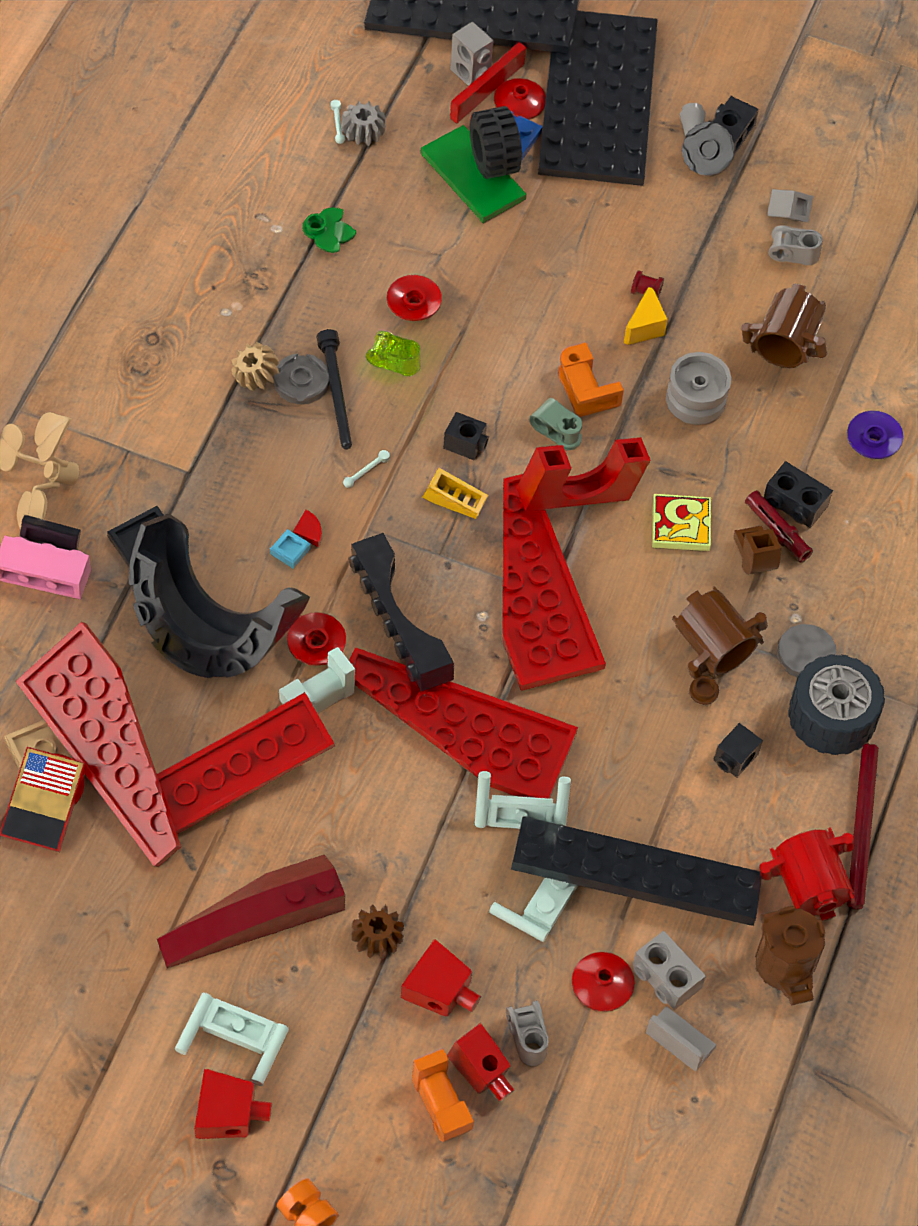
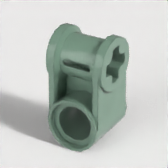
[529,398,582,450]

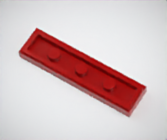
[450,43,526,123]

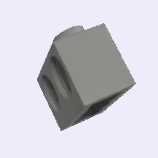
[450,22,493,86]
[633,931,706,1010]

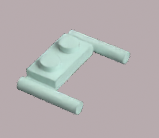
[474,771,571,829]
[489,878,578,942]
[175,993,289,1086]

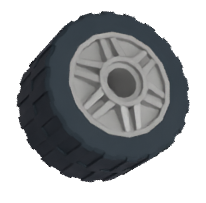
[788,654,885,755]

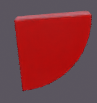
[293,510,322,547]

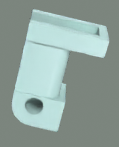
[279,647,355,714]

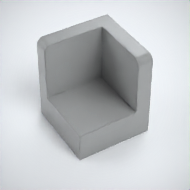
[768,189,813,222]

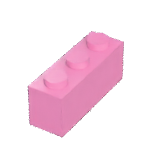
[0,536,91,599]

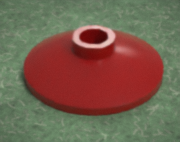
[494,78,546,120]
[387,275,442,321]
[287,612,346,666]
[572,952,635,1012]

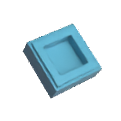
[270,529,311,569]

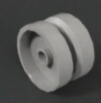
[666,352,731,425]

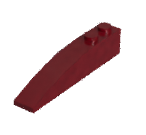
[157,855,345,968]

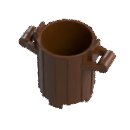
[741,284,827,368]
[672,586,768,679]
[755,906,825,1006]

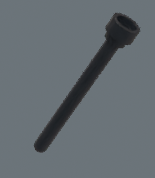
[316,329,352,450]

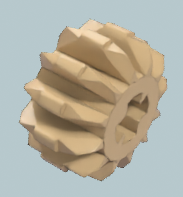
[231,342,280,392]

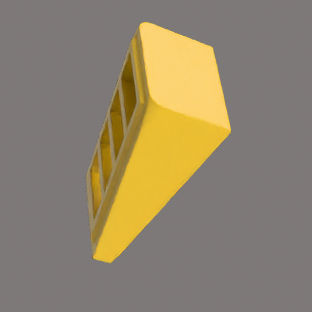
[422,468,488,519]

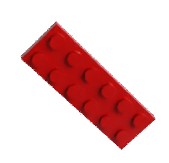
[157,692,335,834]

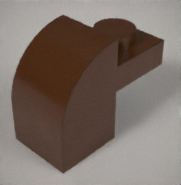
[734,526,782,575]

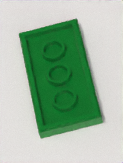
[420,124,527,223]

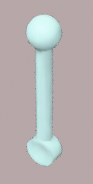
[331,100,345,144]
[343,450,390,488]

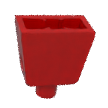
[401,939,481,1016]
[447,1023,514,1102]
[194,1069,272,1139]

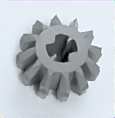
[341,100,386,146]

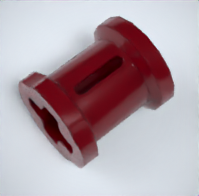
[630,270,664,298]

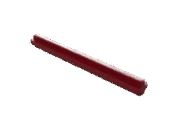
[847,743,879,910]

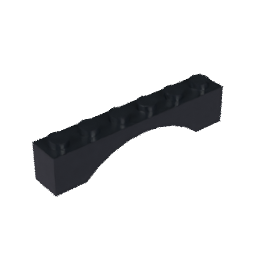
[348,533,454,692]

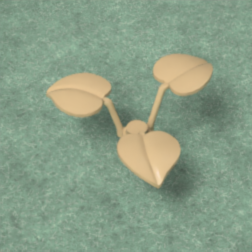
[0,412,79,529]

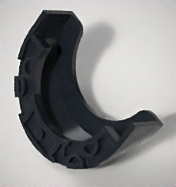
[129,514,310,678]

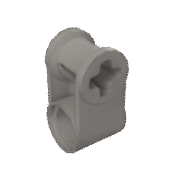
[769,225,823,265]
[506,1001,549,1066]

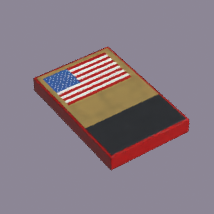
[0,747,87,852]

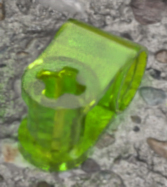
[365,331,421,376]

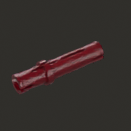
[745,490,813,563]

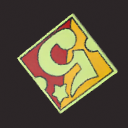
[652,494,711,551]

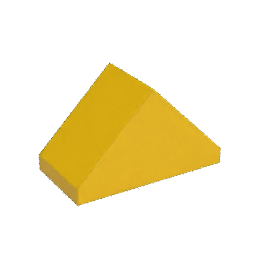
[623,287,668,345]

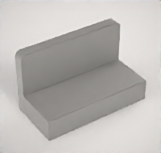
[646,1006,716,1072]

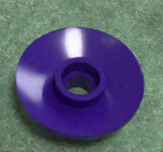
[847,410,903,459]

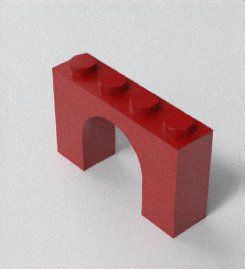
[517,437,651,511]

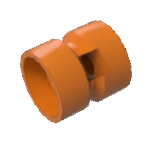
[276,1178,339,1226]

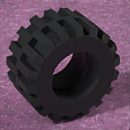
[470,106,522,179]

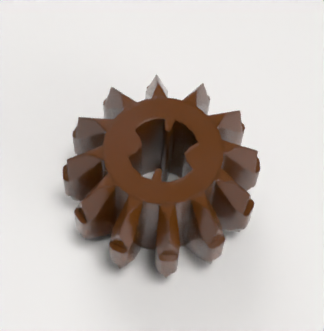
[351,904,404,959]

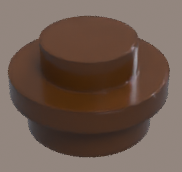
[689,676,719,705]

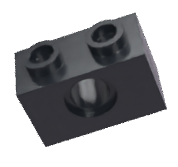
[708,96,759,154]

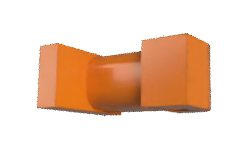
[558,342,624,417]
[412,1049,474,1142]

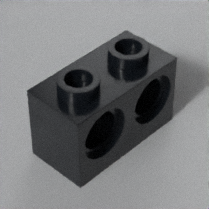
[763,461,833,528]

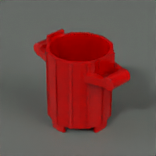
[759,827,855,921]

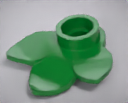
[302,207,356,253]

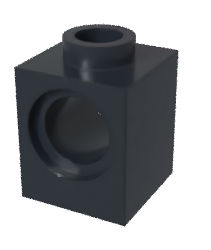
[443,412,489,460]
[714,723,763,778]

